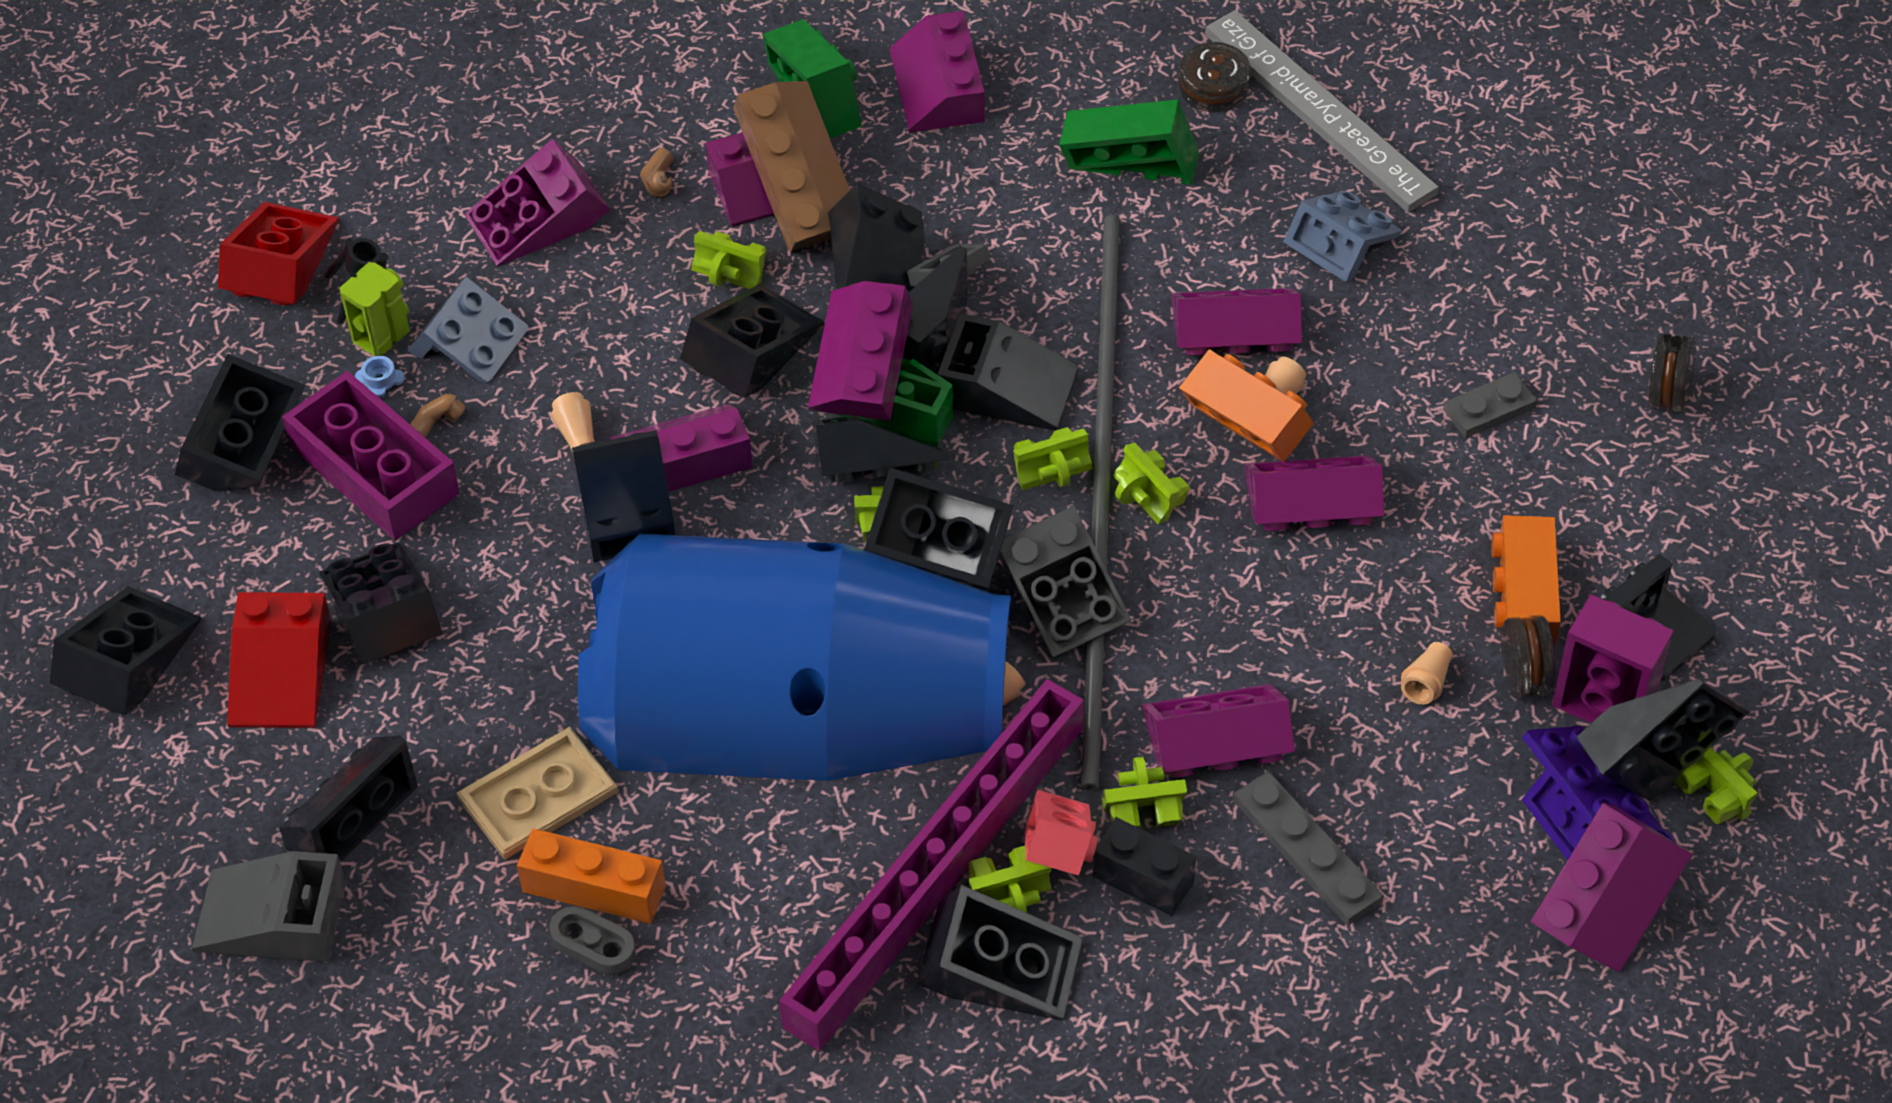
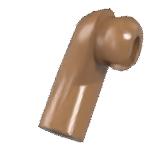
[640,148,674,197]
[410,393,465,438]

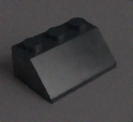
[174,354,305,491]
[279,736,418,862]

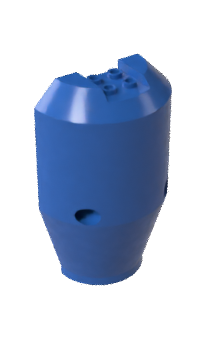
[578,534,1012,781]

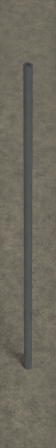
[1081,215,1120,791]

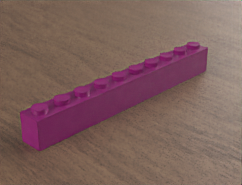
[779,679,1084,1052]

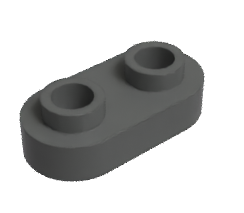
[549,906,636,975]

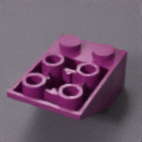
[464,139,611,267]

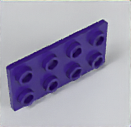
[1521,726,1676,861]

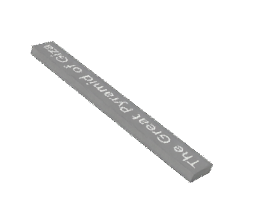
[1205,10,1439,213]

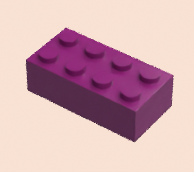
[282,371,460,541]

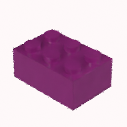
[1552,594,1674,723]

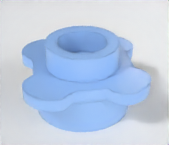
[355,356,404,398]

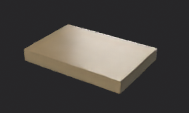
[457,727,618,860]

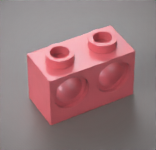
[1024,789,1098,876]

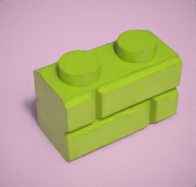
[339,262,410,356]

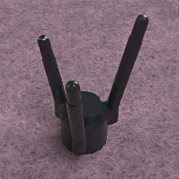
[325,238,388,324]

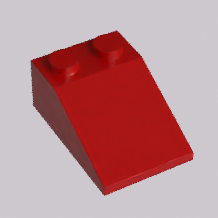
[218,202,339,305]
[227,592,332,728]

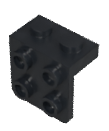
[1600,554,1716,681]

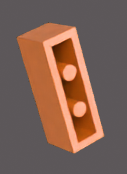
[1179,350,1314,463]
[1491,515,1561,645]
[517,828,666,924]

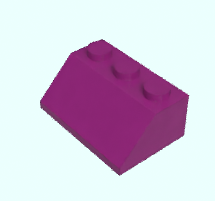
[890,10,985,133]
[705,132,774,227]
[808,281,913,421]
[1171,288,1302,355]
[609,404,753,492]
[1244,455,1384,530]
[1142,684,1295,777]
[1530,803,1694,972]

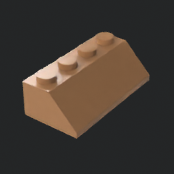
[733,81,850,252]

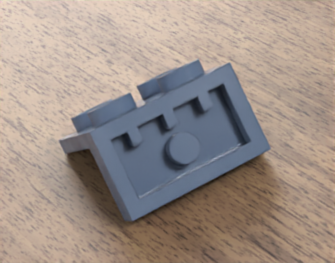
[1283,191,1402,282]
[407,277,529,383]

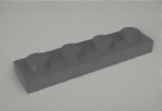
[1233,771,1384,926]

